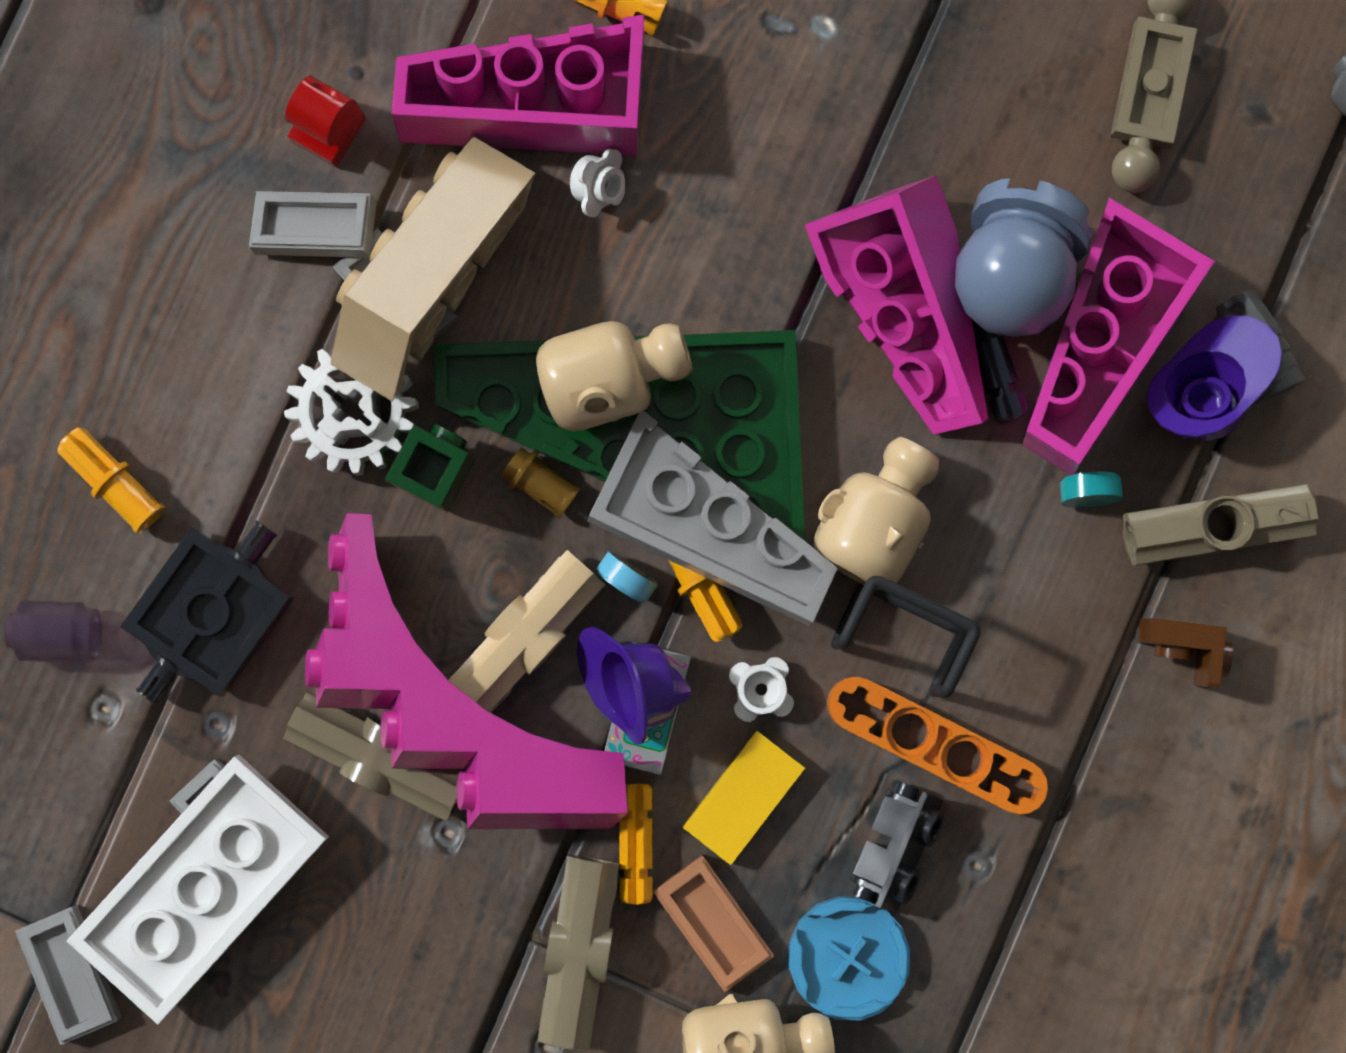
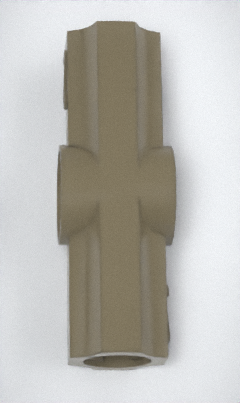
[1123,484,1319,566]
[283,692,465,822]
[537,855,619,1050]

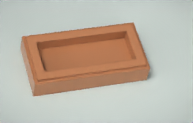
[653,854,774,992]

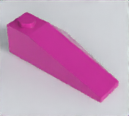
[805,175,988,435]

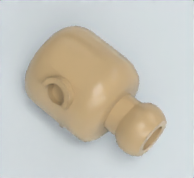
[536,321,693,431]
[814,437,939,590]
[681,994,835,1053]

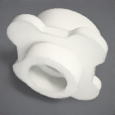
[570,148,625,217]
[729,657,794,722]

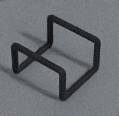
[831,575,981,698]

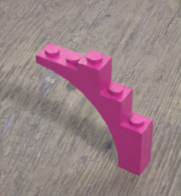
[305,513,627,829]

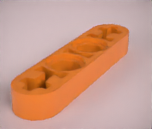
[827,677,1048,815]

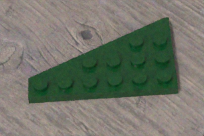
[434,330,805,541]

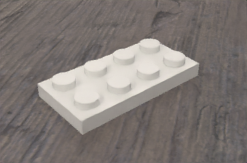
[66,754,329,1025]

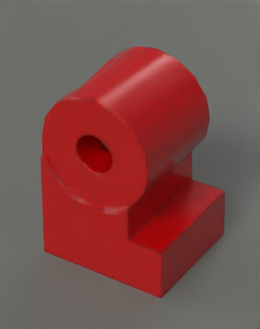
[285,75,366,168]

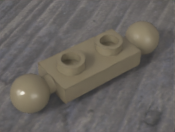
[1110,0,1197,193]

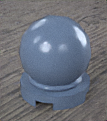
[955,178,1094,338]

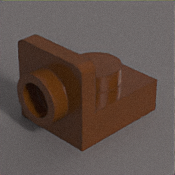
[1137,618,1233,688]

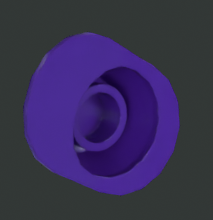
[1147,315,1283,441]
[577,626,691,745]

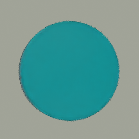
[1060,471,1123,508]

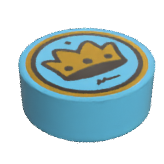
[597,550,658,603]

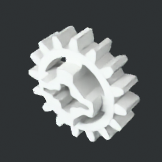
[284,349,419,476]

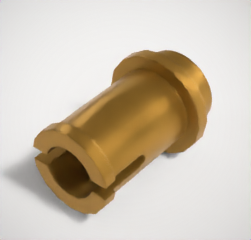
[501,447,581,519]

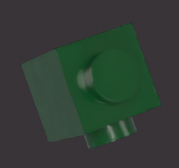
[385,424,475,514]

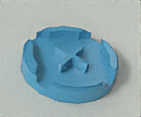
[788,896,910,1021]

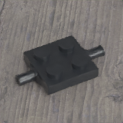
[120,520,294,704]

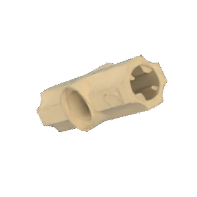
[448,550,606,713]

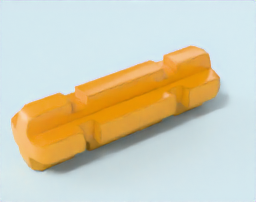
[619,783,653,905]

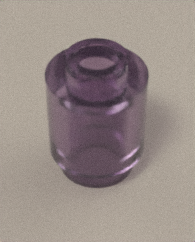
[4,600,102,663]

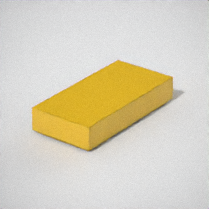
[682,730,805,865]

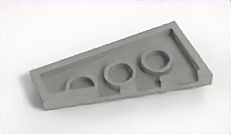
[588,411,838,627]

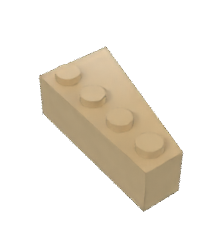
[330,136,535,402]

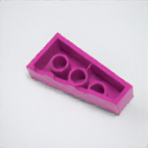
[392,14,644,156]
[1022,198,1215,475]

